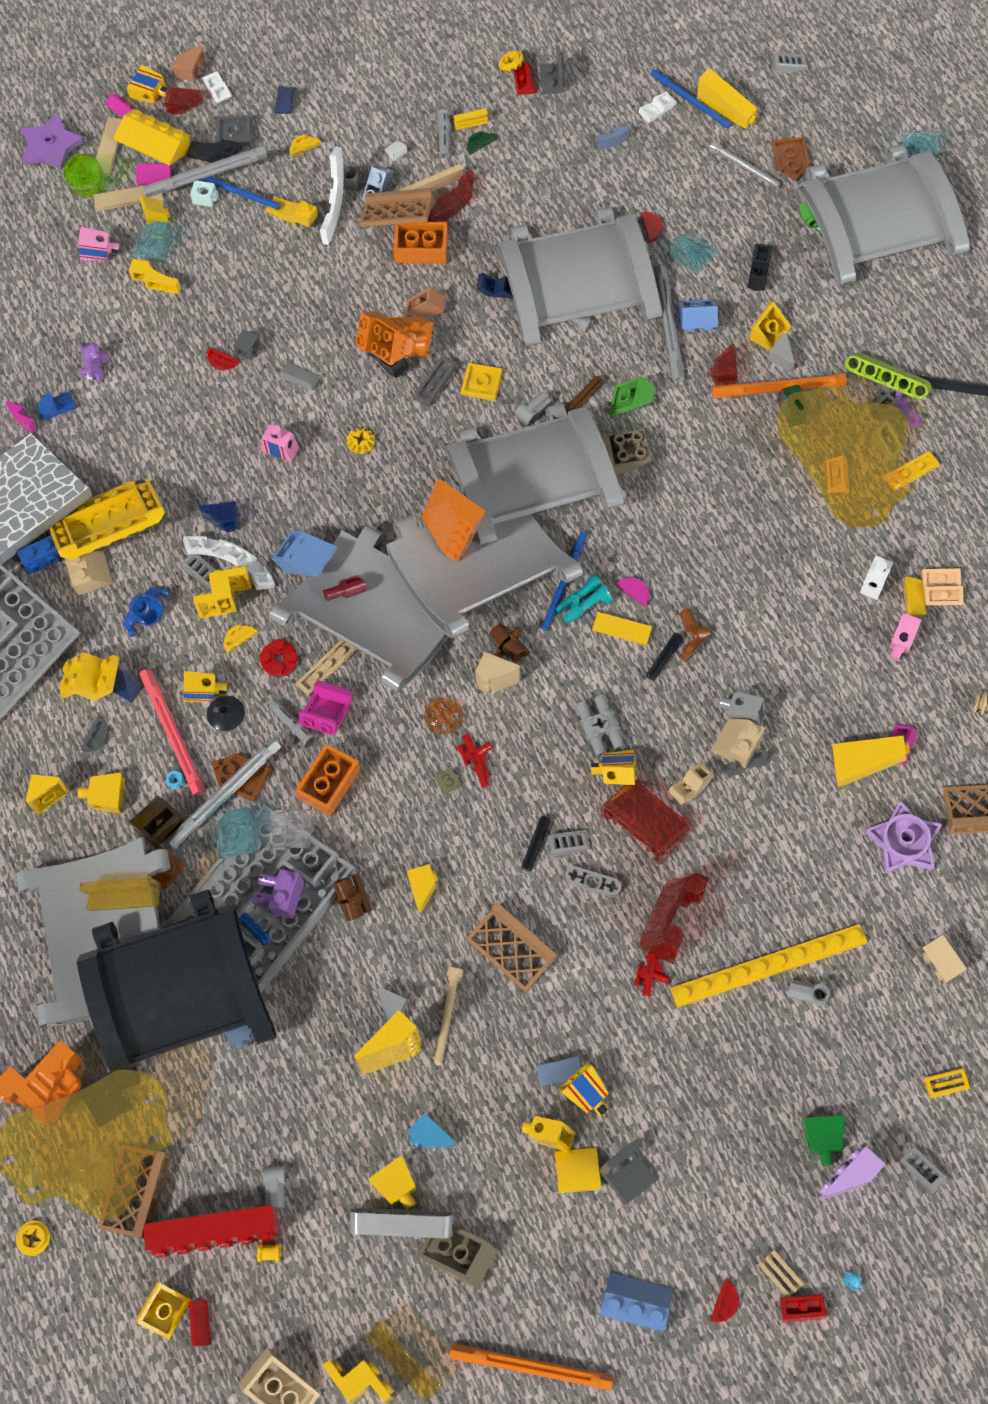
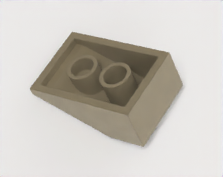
[417,1225,498,1290]

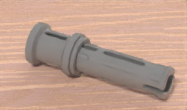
[436,109,451,159]
[269,699,318,748]

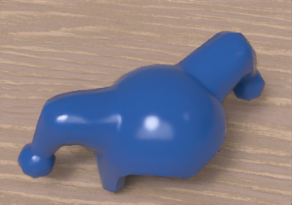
[123,587,170,637]

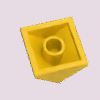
[750,301,791,351]
[26,774,69,816]
[135,1282,191,1340]

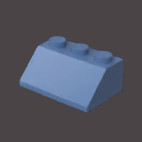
[600,1272,673,1333]

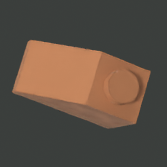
[172,45,205,82]
[405,287,446,317]

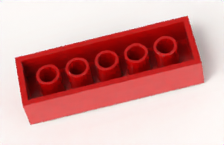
[143,1205,280,1258]

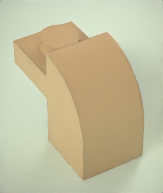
[668,762,714,805]

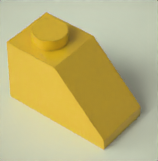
[139,196,171,230]
[407,864,438,913]

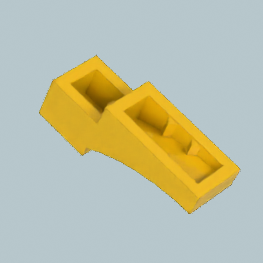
[266,196,318,228]
[129,259,181,294]

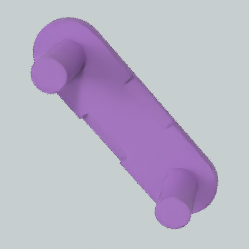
[892,391,922,428]

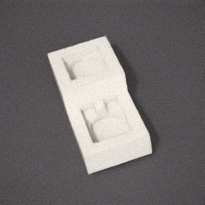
[203,71,232,104]
[638,92,677,123]

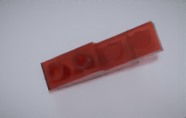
[428,170,475,222]

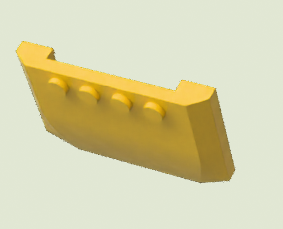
[49,479,165,559]

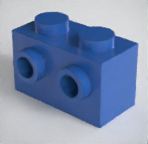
[17,536,63,575]

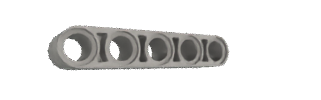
[350,1208,453,1238]

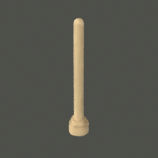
[434,967,464,1066]

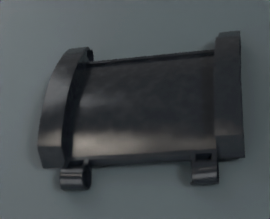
[76,889,277,1090]

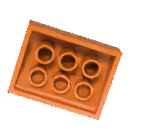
[422,478,486,562]

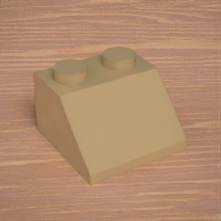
[65,551,114,595]
[475,652,520,692]
[711,718,765,768]

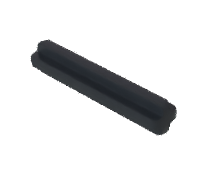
[646,633,682,681]
[522,816,550,871]

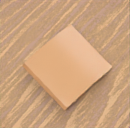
[921,568,964,606]

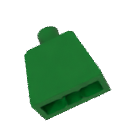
[801,1115,844,1166]

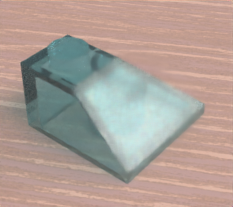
[902,130,941,163]
[132,221,174,263]
[670,233,719,275]
[216,807,257,859]

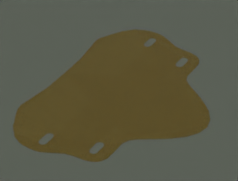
[777,382,908,528]
[0,1069,170,1220]

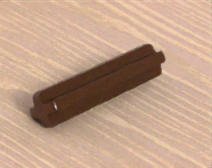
[565,376,603,415]

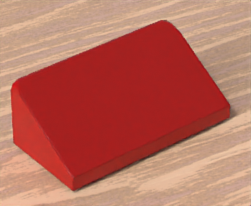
[514,62,537,95]
[780,1294,827,1323]
[188,1300,211,1347]

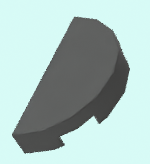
[81,716,109,752]

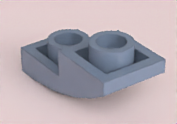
[597,126,630,151]
[536,1055,582,1086]

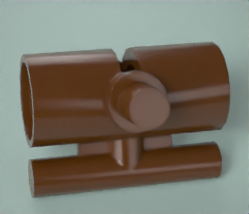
[489,623,531,662]
[333,873,372,921]

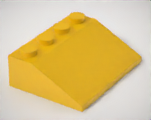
[354,1010,422,1075]

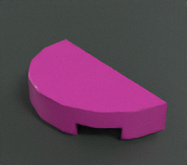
[616,577,649,607]

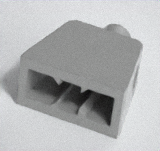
[719,692,766,726]

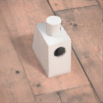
[860,556,893,600]

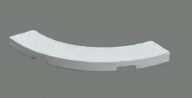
[320,147,344,245]
[183,536,275,590]

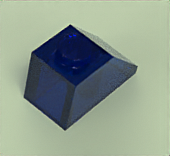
[199,501,240,532]

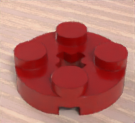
[259,639,298,677]

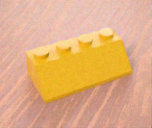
[114,109,190,166]

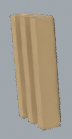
[758,1250,804,1297]

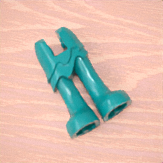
[556,574,613,623]

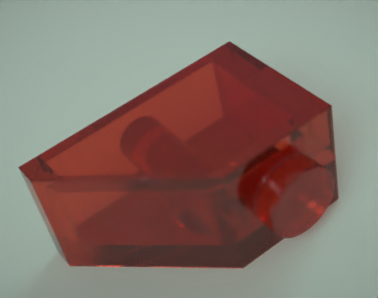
[164,87,204,115]
[710,344,738,384]

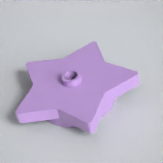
[866,802,942,873]

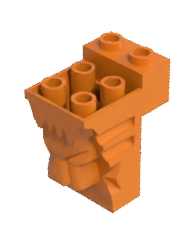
[356,311,434,365]
[0,1040,84,1125]

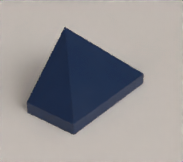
[274,86,295,114]
[113,670,142,702]

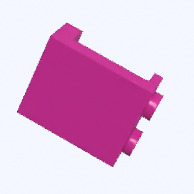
[299,680,353,736]

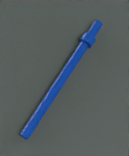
[651,69,732,129]
[201,176,281,210]
[541,532,587,631]

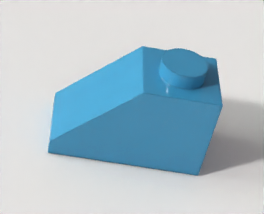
[407,1113,456,1149]

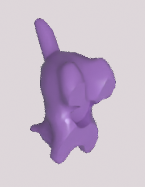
[78,342,109,382]

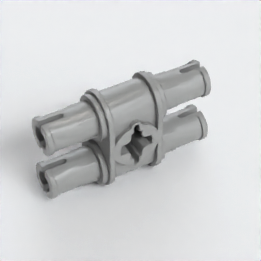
[576,695,625,758]

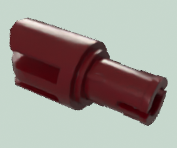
[323,575,367,601]

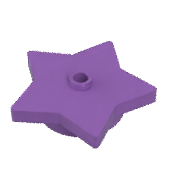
[21,115,83,170]

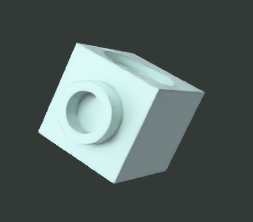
[190,180,218,207]

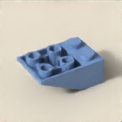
[272,531,338,577]

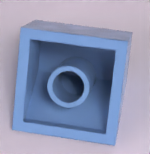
[678,299,718,332]

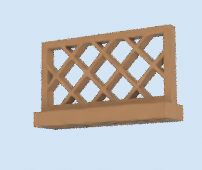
[359,188,435,227]
[943,785,988,834]
[466,902,559,992]
[97,1145,172,1240]

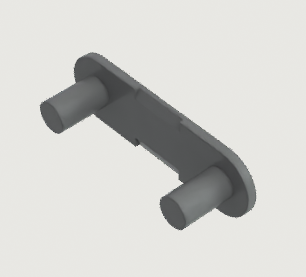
[725,751,771,776]

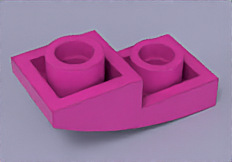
[6,400,37,434]

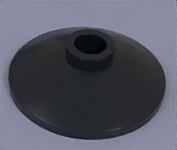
[207,696,245,731]

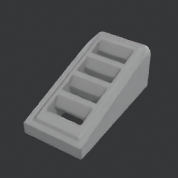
[772,53,808,74]
[181,554,215,590]
[547,830,590,857]
[900,1146,947,1194]

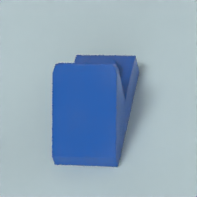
[37,391,76,421]

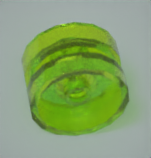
[64,153,106,198]

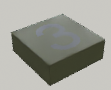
[435,768,461,795]

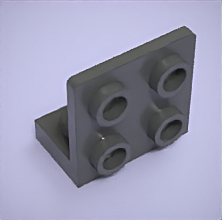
[539,46,565,95]
[599,1139,657,1204]

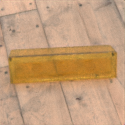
[79,878,161,911]
[366,1320,442,1403]

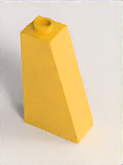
[697,68,757,129]
[832,736,910,787]

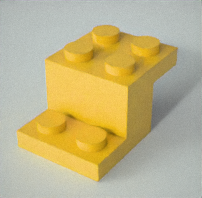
[193,566,252,619]
[59,652,120,701]
[322,1360,394,1404]

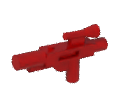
[456,734,492,788]
[633,936,670,997]

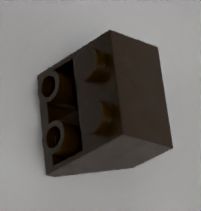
[129,795,184,849]

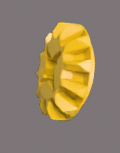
[498,50,524,73]
[347,427,375,454]
[16,1221,51,1256]

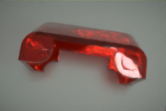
[600,779,692,865]
[639,873,709,965]

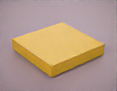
[460,362,503,401]

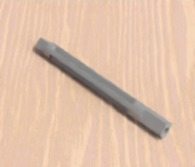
[143,146,267,197]
[654,265,685,382]
[166,738,281,849]

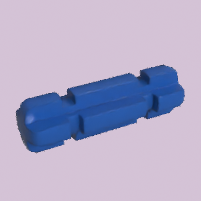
[239,913,271,945]

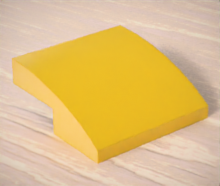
[555,1148,601,1194]

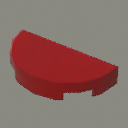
[641,212,663,243]
[207,347,240,371]
[710,1279,739,1323]

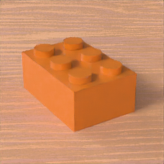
[393,222,448,264]
[295,743,361,817]

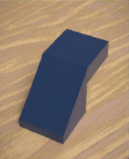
[476,272,513,299]

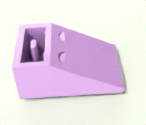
[818,1146,886,1201]

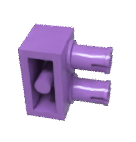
[252,870,304,919]

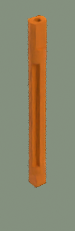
[711,373,847,398]
[449,1343,614,1391]

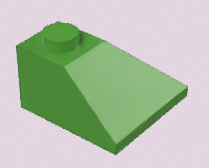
[608,376,656,416]

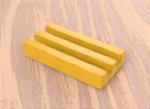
[453,108,488,130]
[923,1068,970,1099]

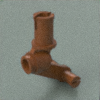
[679,609,710,662]

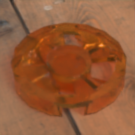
[424,698,462,735]

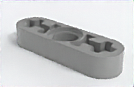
[565,866,621,897]

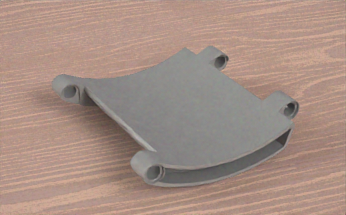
[797,144,970,285]
[498,207,662,347]
[446,403,624,545]
[386,514,583,638]
[269,525,463,692]
[16,837,171,1029]

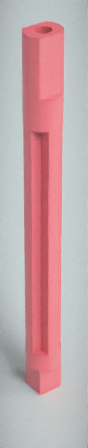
[139,669,205,795]

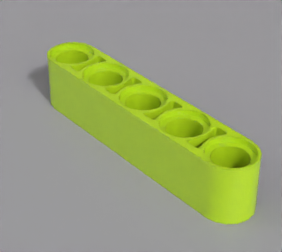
[845,352,932,399]

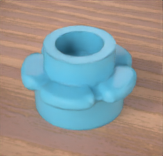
[166,771,185,790]
[842,1271,863,1291]

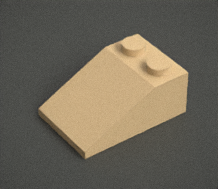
[238,1348,320,1404]

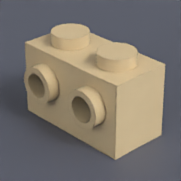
[922,934,967,983]

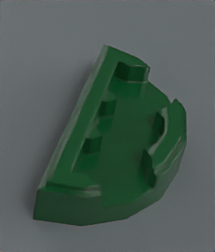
[467,131,497,155]

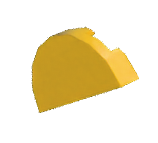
[289,135,321,158]
[224,625,258,654]

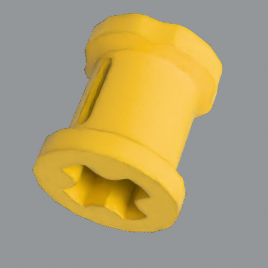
[257,1243,281,1263]

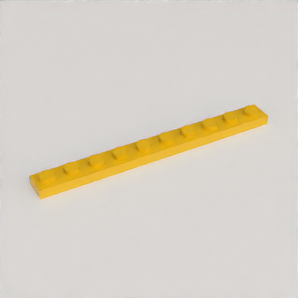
[670,924,868,1008]

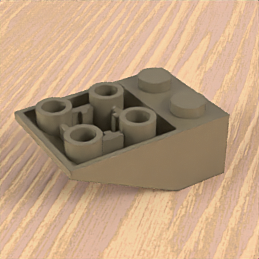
[601,429,651,476]

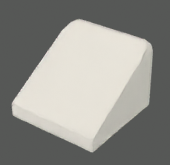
[384,141,407,161]

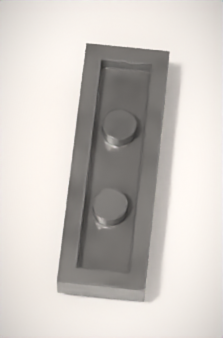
[413,356,457,407]

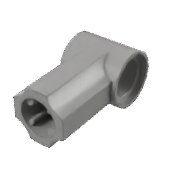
[515,392,552,426]
[788,979,830,1007]
[263,1165,286,1209]

